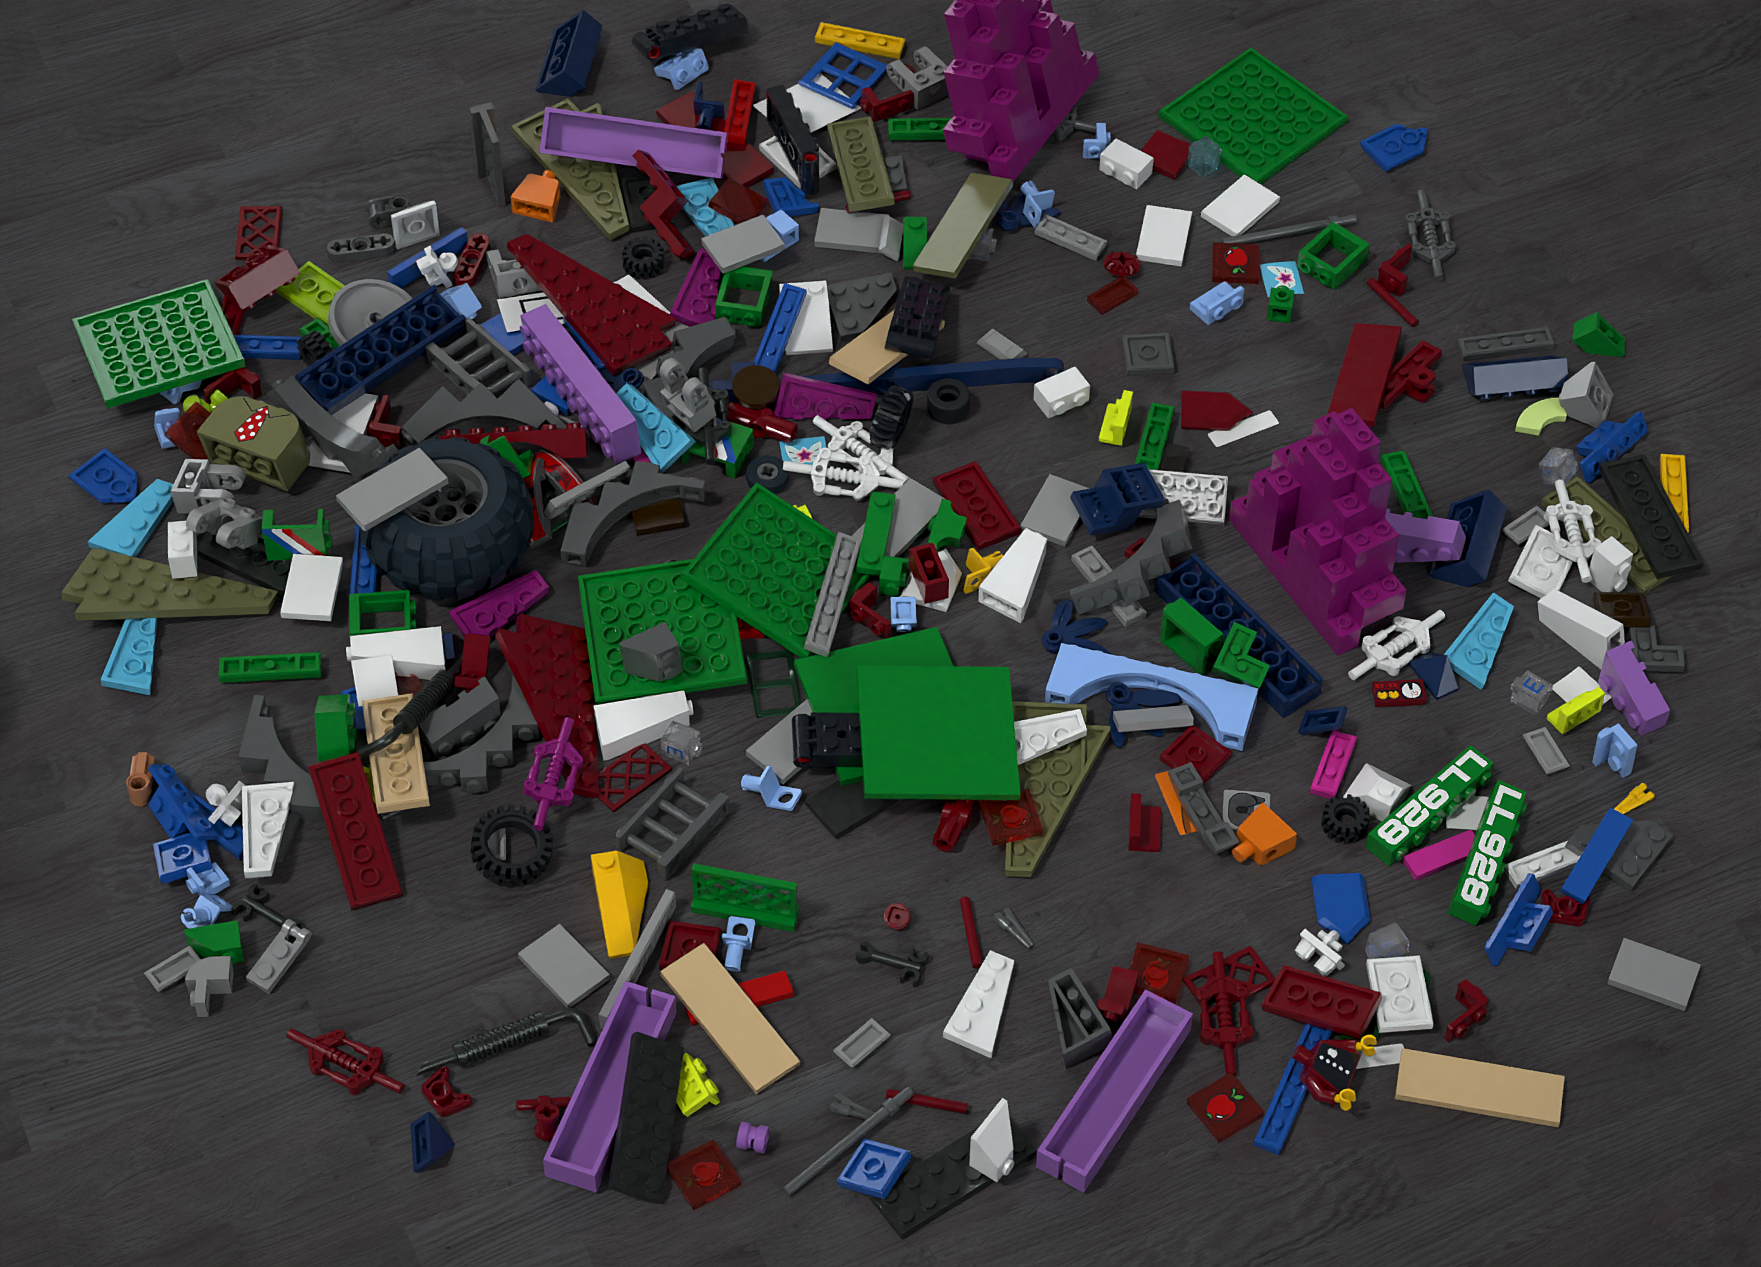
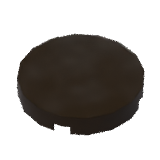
[732,365,779,409]

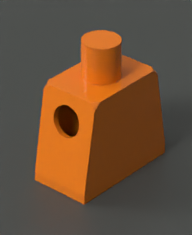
[511,170,560,223]
[1232,803,1297,865]

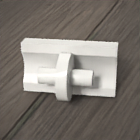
[416,246,458,288]
[206,781,245,827]
[1295,929,1345,977]

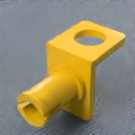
[963,548,1003,594]

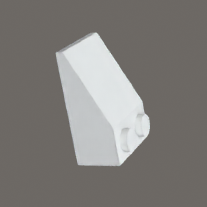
[779,281,833,355]

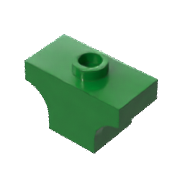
[928,498,967,552]

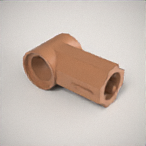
[126,752,156,807]

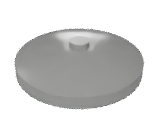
[328,279,412,346]

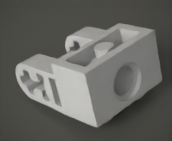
[886,46,949,111]
[486,249,541,298]
[659,358,717,433]
[171,459,246,514]
[186,497,263,549]

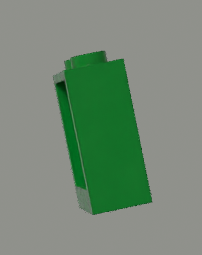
[1297,222,1370,290]
[715,266,773,327]
[349,590,417,636]
[1160,598,1223,676]

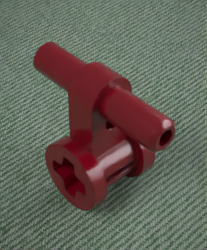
[516,1095,571,1141]

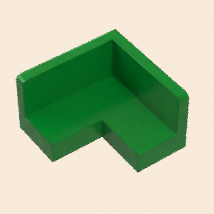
[480,435,533,478]
[1211,622,1270,690]

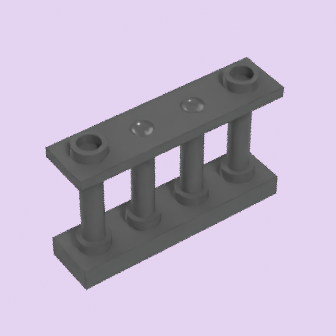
[425,318,531,396]
[615,767,729,881]

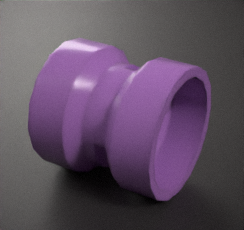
[736,1121,770,1154]

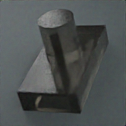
[1159,443,1189,473]

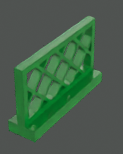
[691,863,800,932]

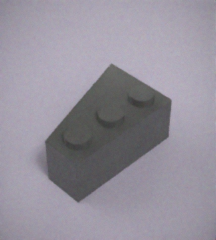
[418,676,501,759]
[1048,967,1113,1069]

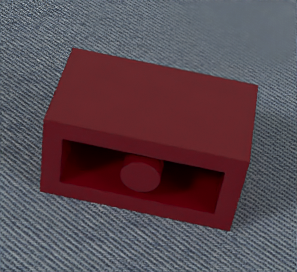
[909,543,949,604]

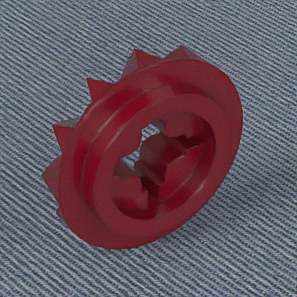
[1103,250,1141,276]

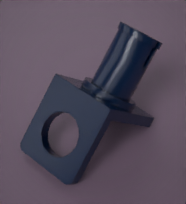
[693,81,725,130]

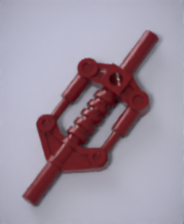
[1196,951,1254,1077]
[287,1028,405,1095]

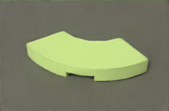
[1515,398,1567,436]

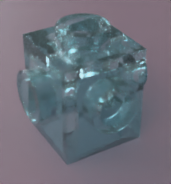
[1187,136,1221,178]

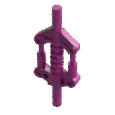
[522,718,583,831]

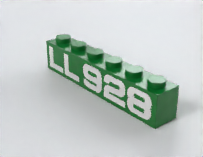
[1366,745,1494,866]
[1447,780,1527,926]

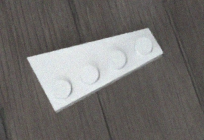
[1014,709,1087,765]

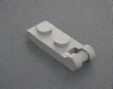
[246,919,312,994]

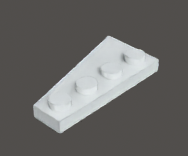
[242,782,295,878]
[943,950,1014,1058]

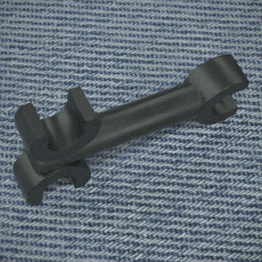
[232,883,301,939]
[856,941,928,987]

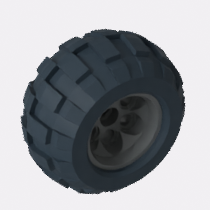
[360,437,534,601]

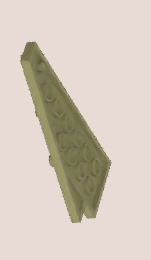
[511,99,629,240]
[62,547,278,621]
[1005,701,1110,877]

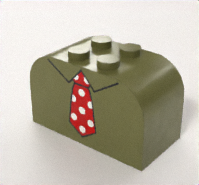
[197,396,311,491]

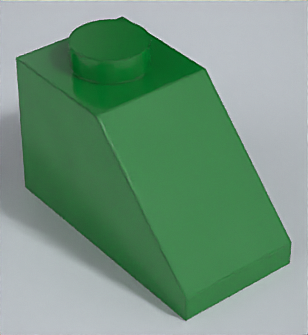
[903,217,927,270]
[1573,312,1625,357]
[184,920,244,965]

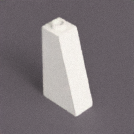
[978,528,1047,623]
[1538,589,1625,669]
[346,626,446,680]
[594,691,693,761]

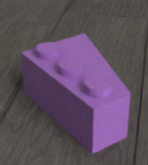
[1385,509,1466,563]
[1598,641,1670,736]

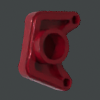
[1541,889,1591,927]
[421,1067,472,1117]

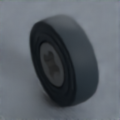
[746,455,789,494]

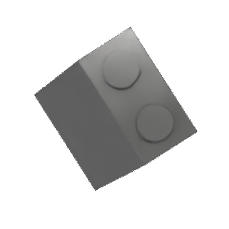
[619,622,683,682]

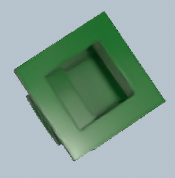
[1267,285,1295,323]
[879,556,909,597]

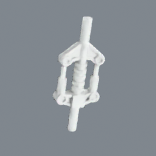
[813,415,910,485]
[783,448,904,501]
[1544,480,1601,583]
[1348,610,1445,680]

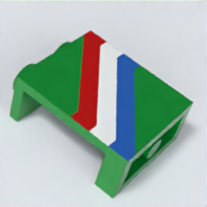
[681,417,754,479]
[262,509,332,561]

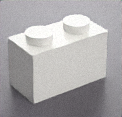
[1099,139,1153,189]
[1034,367,1090,419]
[168,521,197,579]
[1589,536,1633,592]

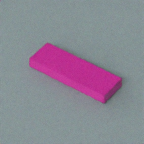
[1310,730,1357,799]
[1402,829,1475,881]

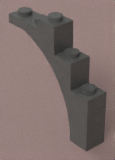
[560,461,706,568]
[1070,499,1193,615]
[423,676,539,793]

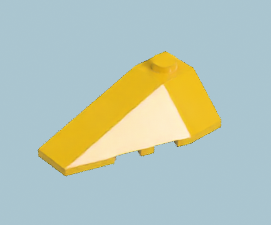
[591,851,648,959]

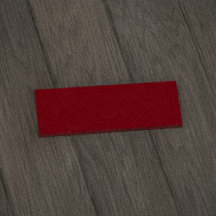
[656,91,774,192]
[1327,323,1402,427]
[308,752,402,910]

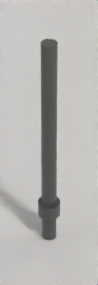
[1222,214,1357,248]
[783,1087,914,1196]

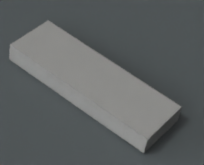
[1034,214,1107,261]
[1113,705,1194,732]

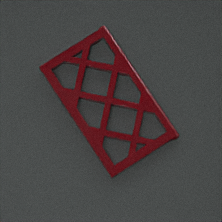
[235,206,282,260]
[597,743,672,812]
[1183,946,1275,1015]

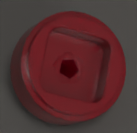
[884,903,911,931]

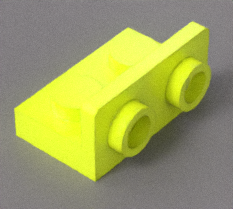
[1099,390,1133,446]
[1547,686,1605,735]
[677,1053,720,1117]

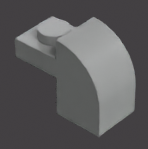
[185,956,234,1017]

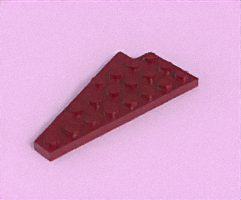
[507,234,676,375]
[495,613,599,799]

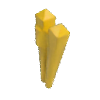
[1614,783,1655,814]

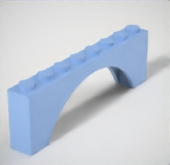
[1045,643,1258,751]

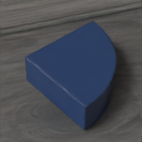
[442,631,455,659]

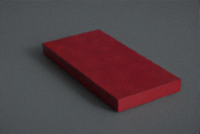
[933,461,1022,551]
[1261,965,1382,1039]

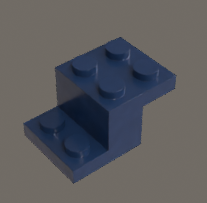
[1070,463,1166,536]

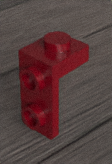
[860,87,914,122]
[1378,243,1412,297]
[204,367,262,404]
[368,394,403,449]
[850,582,891,639]
[454,633,491,692]
[1096,966,1139,1023]
[1444,979,1489,1043]

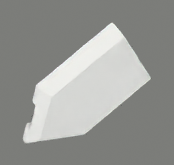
[900,549,962,612]

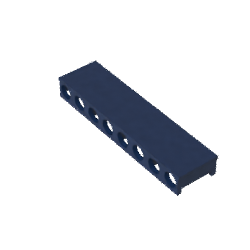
[295,284,466,415]
[1154,553,1323,718]

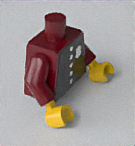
[1292,1035,1377,1111]

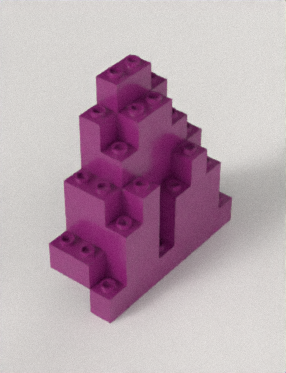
[943,0,1099,182]
[1229,408,1406,656]

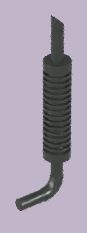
[356,658,462,758]
[417,1008,597,1076]

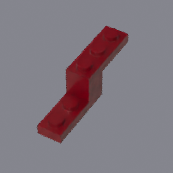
[632,149,696,260]

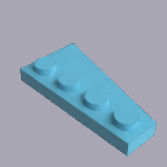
[676,177,734,237]
[616,383,696,473]
[88,479,174,557]
[1444,593,1514,690]
[101,618,157,695]

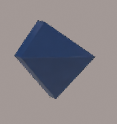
[1409,652,1458,700]
[1298,706,1348,735]
[410,1112,455,1173]

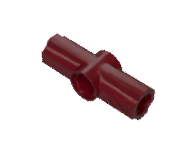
[727,402,798,443]
[933,799,976,852]

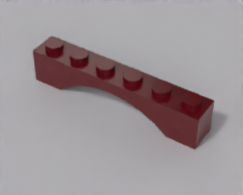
[439,423,588,458]

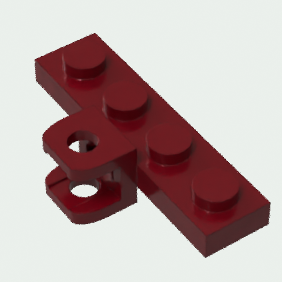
[1380,340,1442,410]

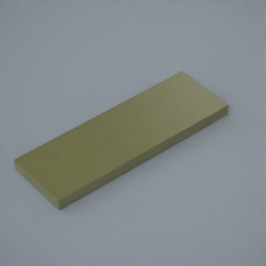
[827,117,895,212]
[913,173,1013,279]
[1541,476,1674,595]

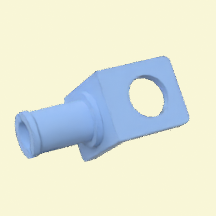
[1021,181,1055,228]
[741,766,802,811]
[181,895,233,928]
[722,916,755,972]

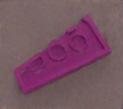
[670,248,720,327]
[774,373,877,420]
[449,570,549,638]

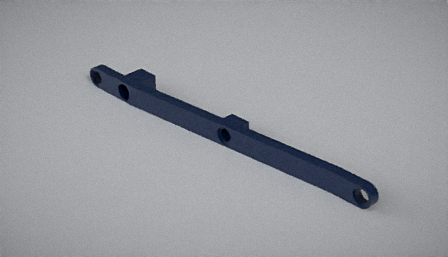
[709,358,1064,404]

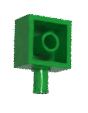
[314,694,357,762]

